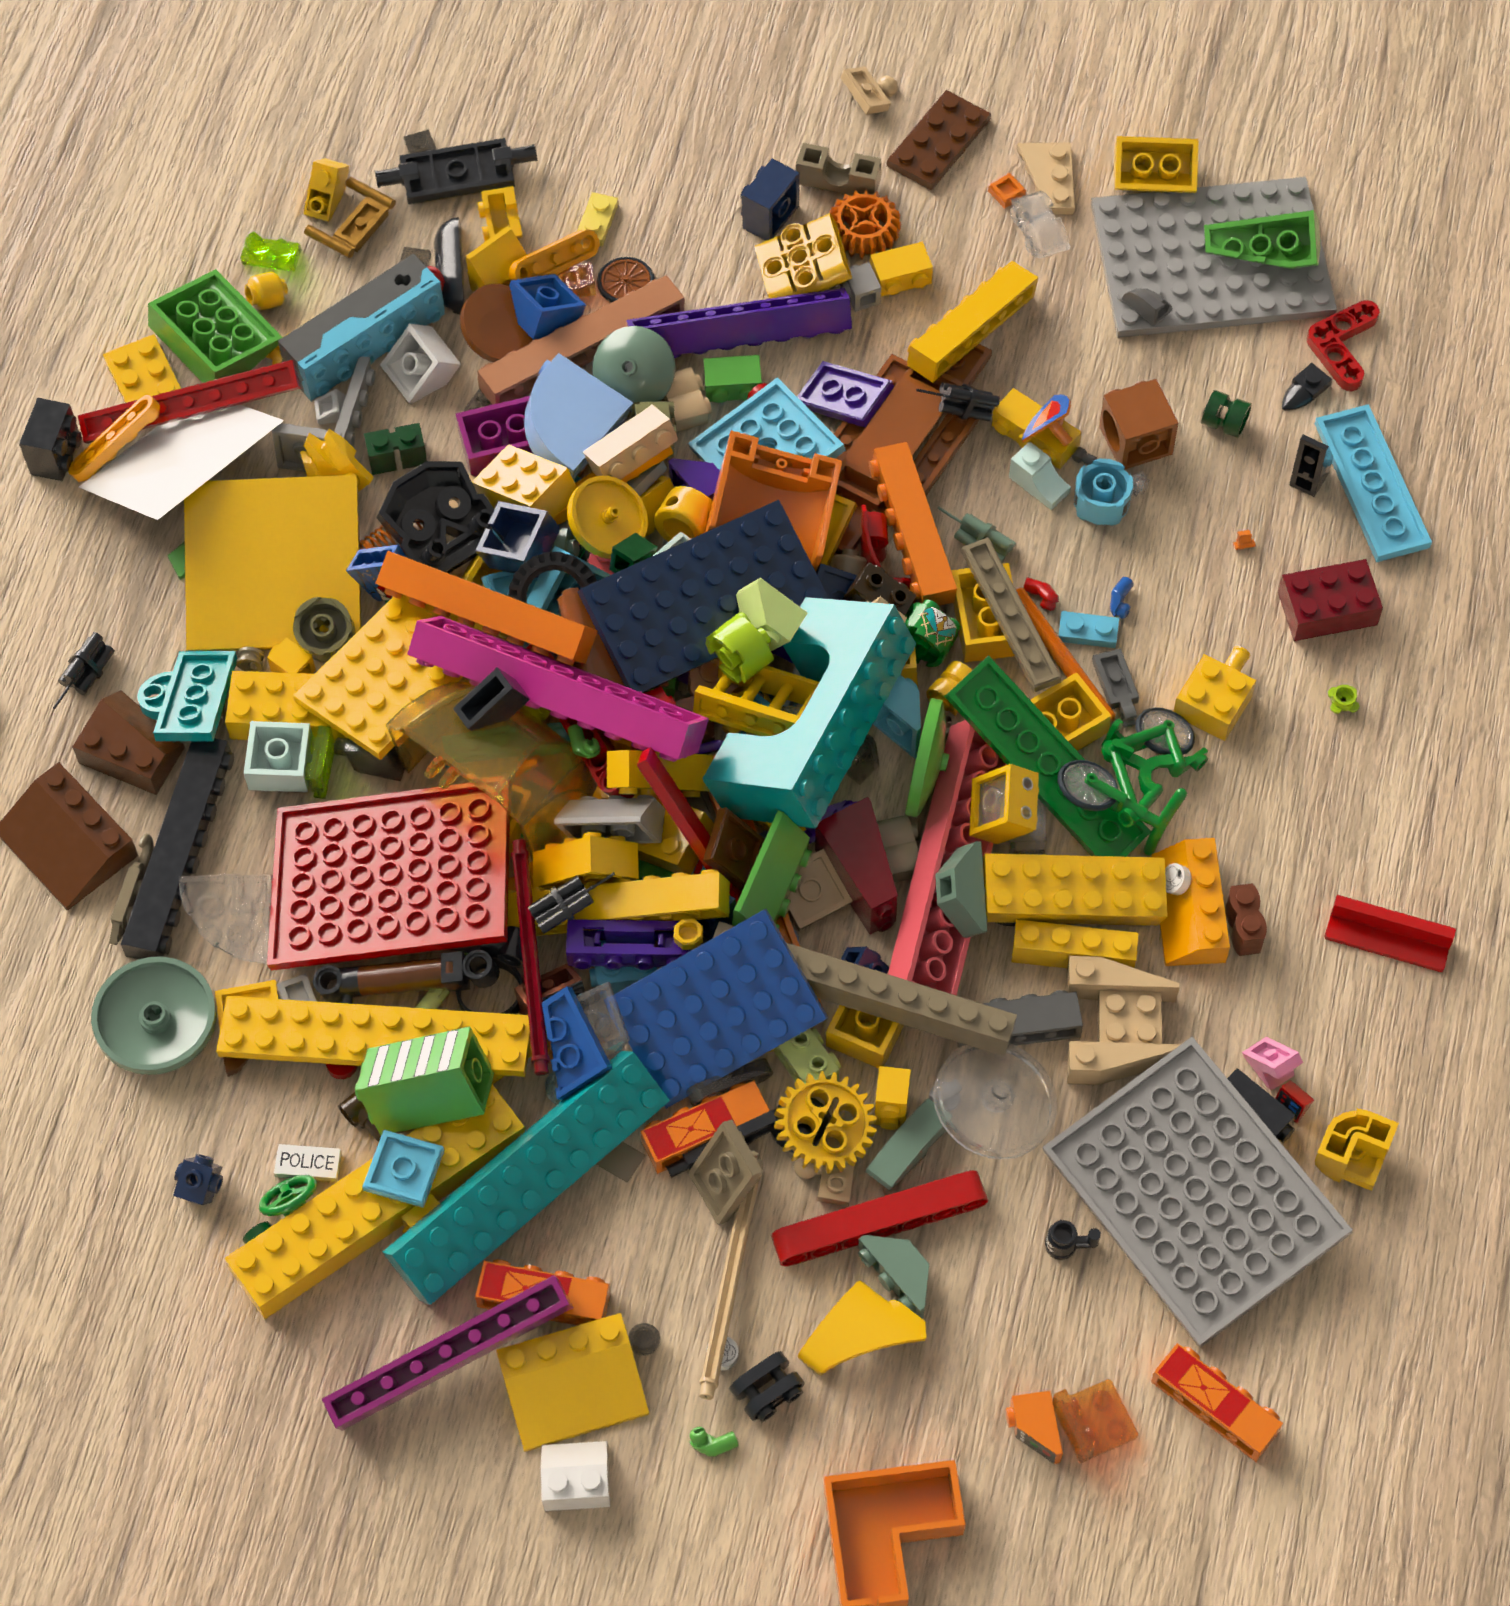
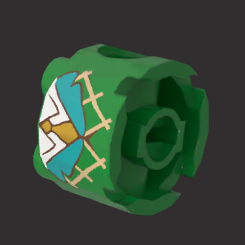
[905,599,961,667]

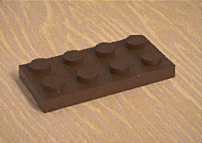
[887,89,991,191]

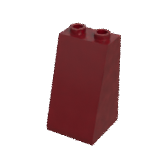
[815,797,898,935]

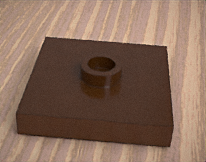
[703,807,765,891]

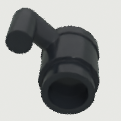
[1045,1220,1101,1260]

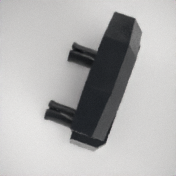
[377,461,495,574]

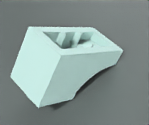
[1009,442,1071,510]

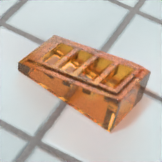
[556,262,596,298]

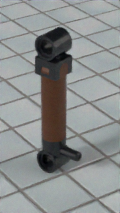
[313,950,500,1004]

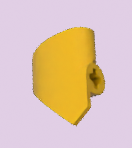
[797,1280,926,1376]

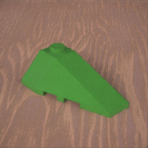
[1204,210,1321,269]

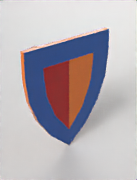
[1022,395,1072,446]

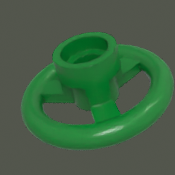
[259,1175,317,1217]

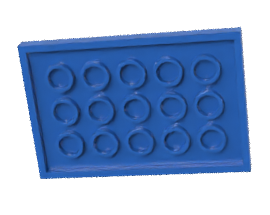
[604,909,828,1108]

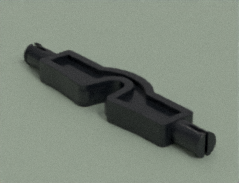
[666,1109,781,1178]

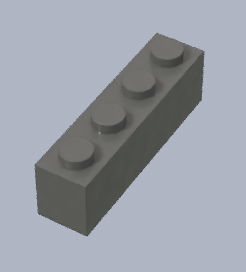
[957,990,1083,1053]

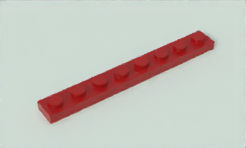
[78,360,301,444]

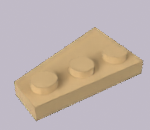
[1017,143,1075,215]

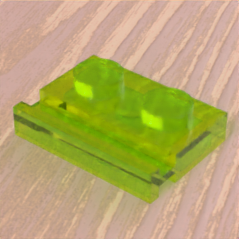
[305,726,336,799]

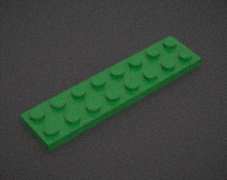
[944,655,1151,857]

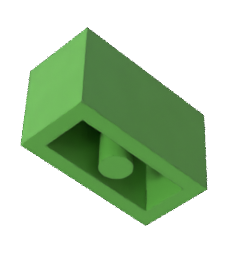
[703,355,762,403]

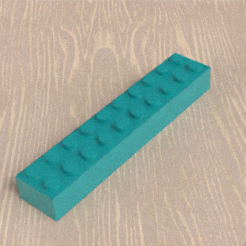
[382,1051,670,1305]

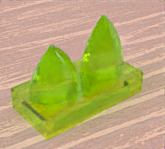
[241,231,301,272]

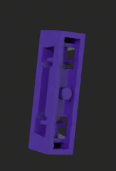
[566,919,692,970]

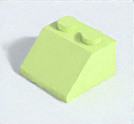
[736,578,808,651]

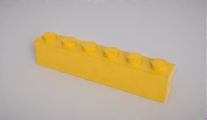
[907,261,1038,382]

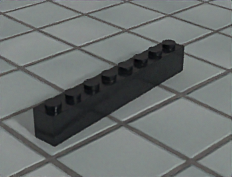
[121,738,234,959]

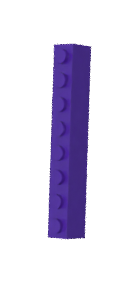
[626,288,852,358]

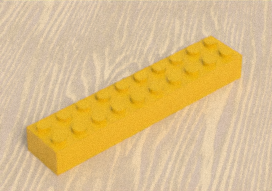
[225,1084,526,1320]

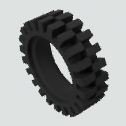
[509,552,597,603]

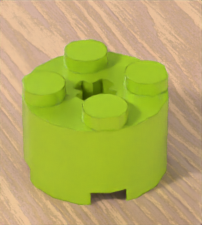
[706,612,774,684]

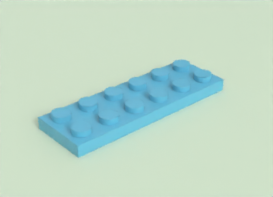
[1314,404,1432,562]

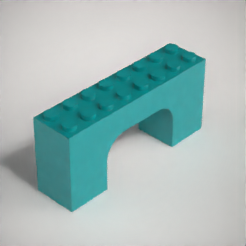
[702,597,916,828]

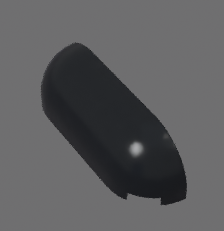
[434,217,465,314]

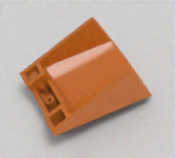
[704,430,842,572]

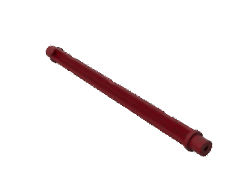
[511,839,550,1076]

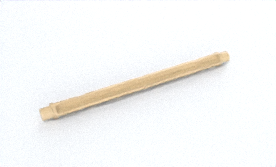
[699,1176,761,1400]

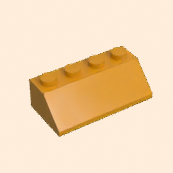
[1151,838,1230,966]

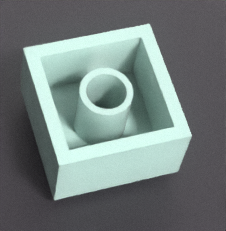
[244,721,314,793]

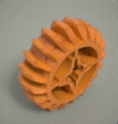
[830,189,901,259]

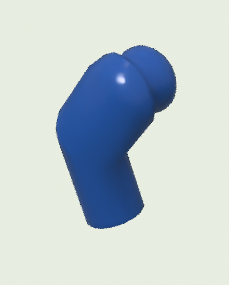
[1110,577,1134,618]

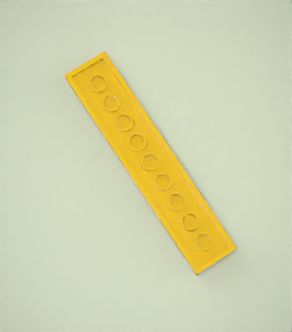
[216,996,530,1077]

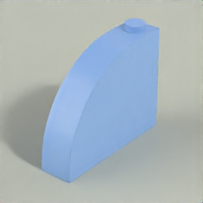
[524,353,633,480]

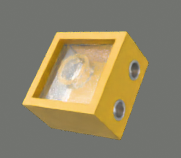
[969,764,1039,844]

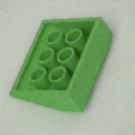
[148,269,283,383]

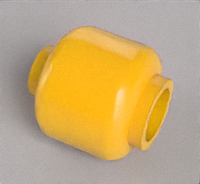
[244,271,288,311]

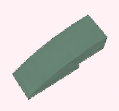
[865,1098,953,1190]

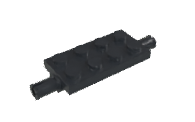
[375,138,538,205]

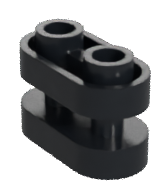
[729,1351,805,1422]

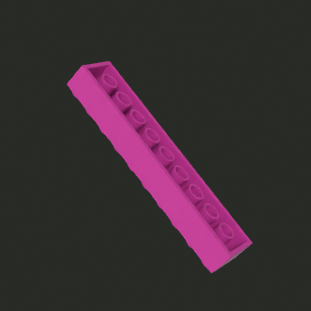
[407,616,709,762]

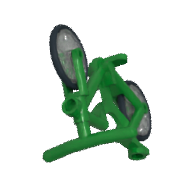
[1058,707,1208,856]

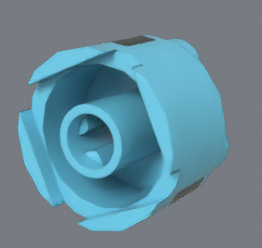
[1074,459,1133,526]

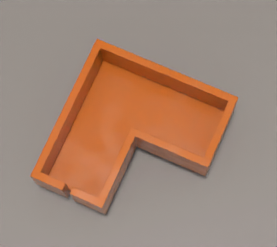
[823,1460,965,1606]

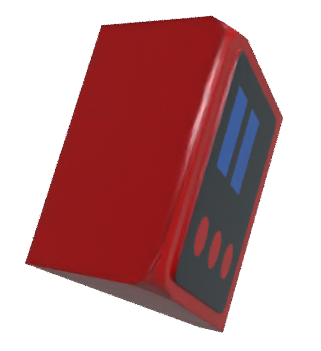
[1275,1080,1314,1124]

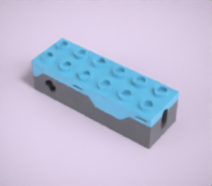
[278,253,445,401]

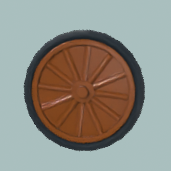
[597,257,655,302]

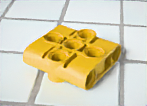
[755,213,852,299]

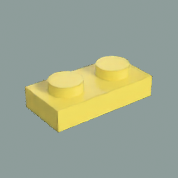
[577,192,618,247]

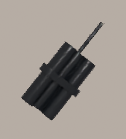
[916,382,1000,422]
[53,632,115,709]
[528,872,615,934]

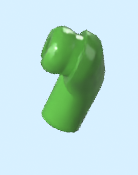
[689,1427,739,1457]

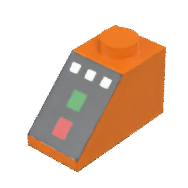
[1005,1391,1063,1464]

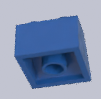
[509,274,586,340]

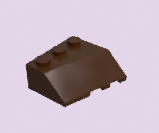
[72,690,185,795]

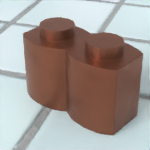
[1225,883,1267,956]

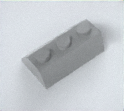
[554,795,665,843]

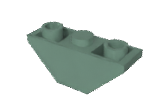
[935,841,987,938]
[858,1235,929,1319]

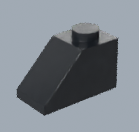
[453,667,530,731]

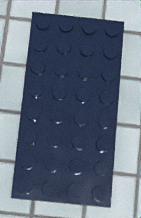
[577,500,829,693]

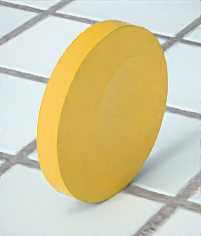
[567,475,648,559]

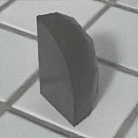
[1122,288,1173,326]

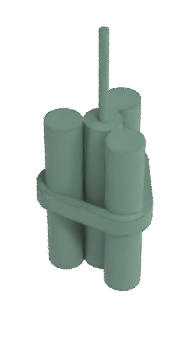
[937,506,1016,563]

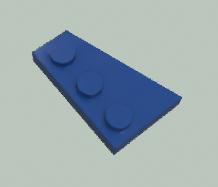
[542,986,612,1100]

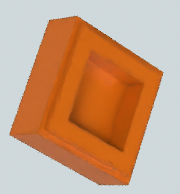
[988,173,1026,209]

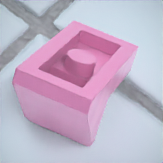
[1242,1037,1303,1090]

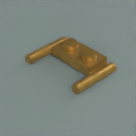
[304,176,396,258]

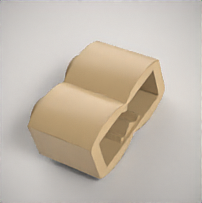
[663,367,712,432]

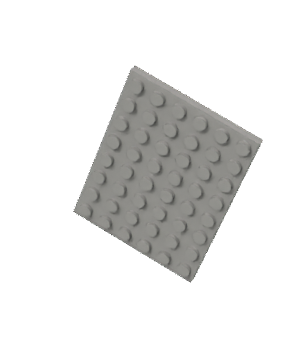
[1091,177,1337,338]
[1043,1037,1353,1348]

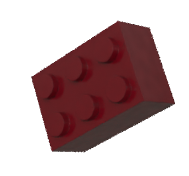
[1278,559,1383,641]

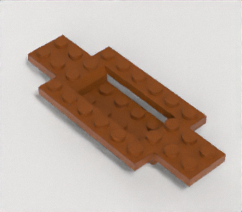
[834,344,992,554]

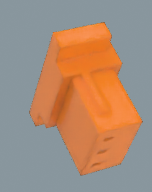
[1233,530,1256,550]

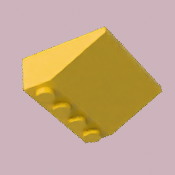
[496,1313,650,1452]

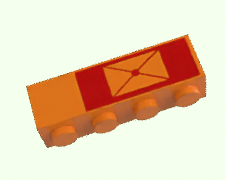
[640,1080,770,1174]
[475,1259,611,1326]
[1151,1343,1283,1462]

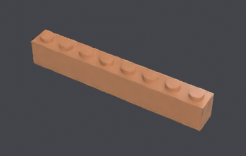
[477,275,685,405]

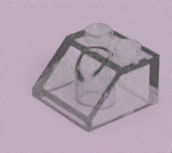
[577,982,630,1058]

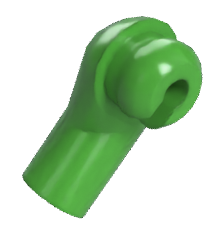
[568,724,600,759]

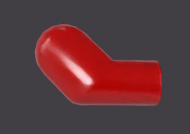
[1023,577,1059,611]

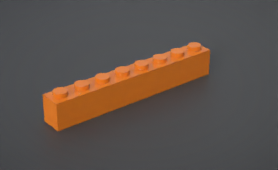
[375,551,598,666]

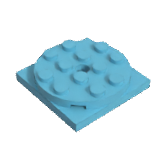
[688,377,846,470]

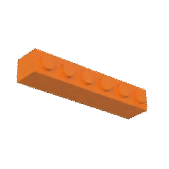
[869,442,957,606]

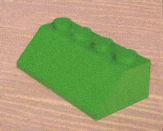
[732,810,812,930]

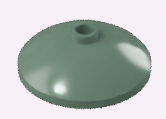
[592,326,675,411]

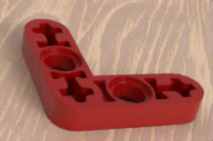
[1307,300,1380,391]

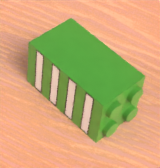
[355,1026,494,1135]

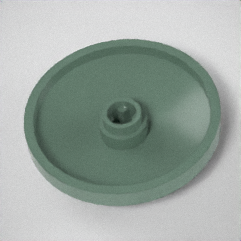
[91,957,217,1075]

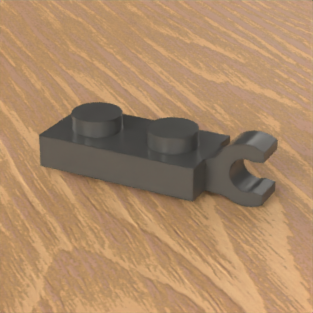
[1092,649,1139,728]

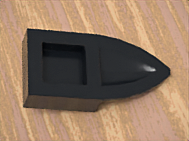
[1282,362,1332,410]

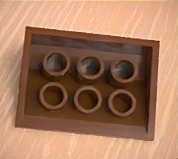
[0,762,139,911]

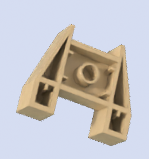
[1067,956,1181,1085]

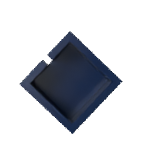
[475,501,561,578]

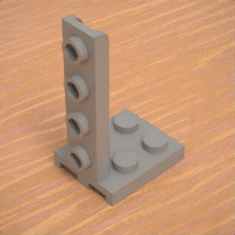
[272,356,375,472]

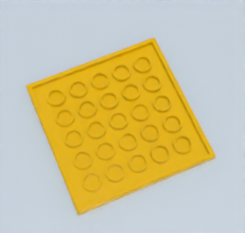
[184,475,362,651]

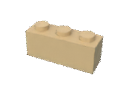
[583,404,679,480]

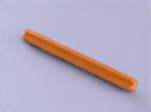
[1016,588,1115,723]

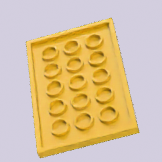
[293,594,500,760]

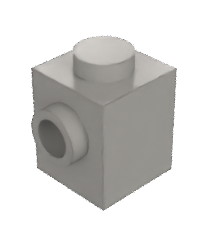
[840,262,881,312]

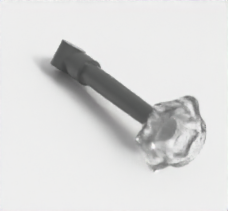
[1072,447,1150,496]

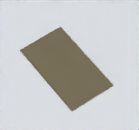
[596,1142,646,1183]

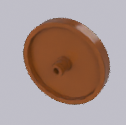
[460,284,535,362]

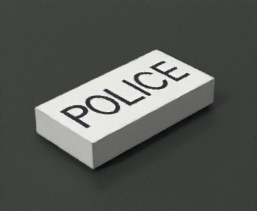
[274,1144,342,1182]

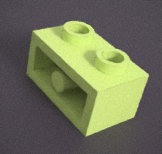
[774,1028,841,1084]

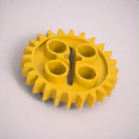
[774,1071,877,1174]

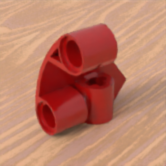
[861,505,918,604]

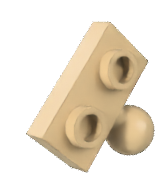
[840,66,898,115]
[794,1138,856,1206]

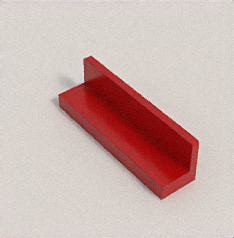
[1324,895,1456,972]

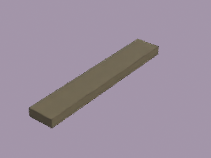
[961,537,1061,692]

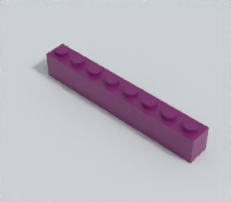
[321,1275,573,1431]

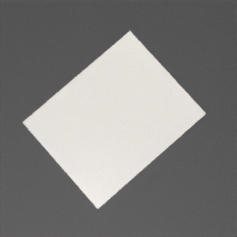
[79,405,284,520]

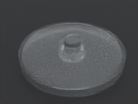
[933,1043,1057,1159]

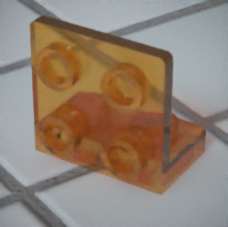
[1052,1379,1138,1464]

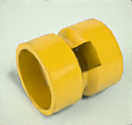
[926,661,972,716]

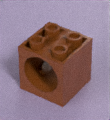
[1099,379,1179,470]

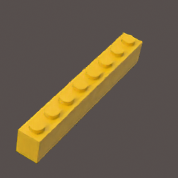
[508,869,730,936]

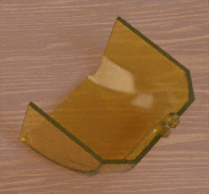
[385,681,594,861]

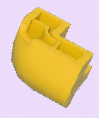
[1315,1108,1399,1191]

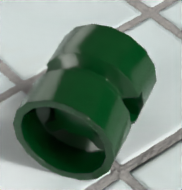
[1201,390,1252,438]

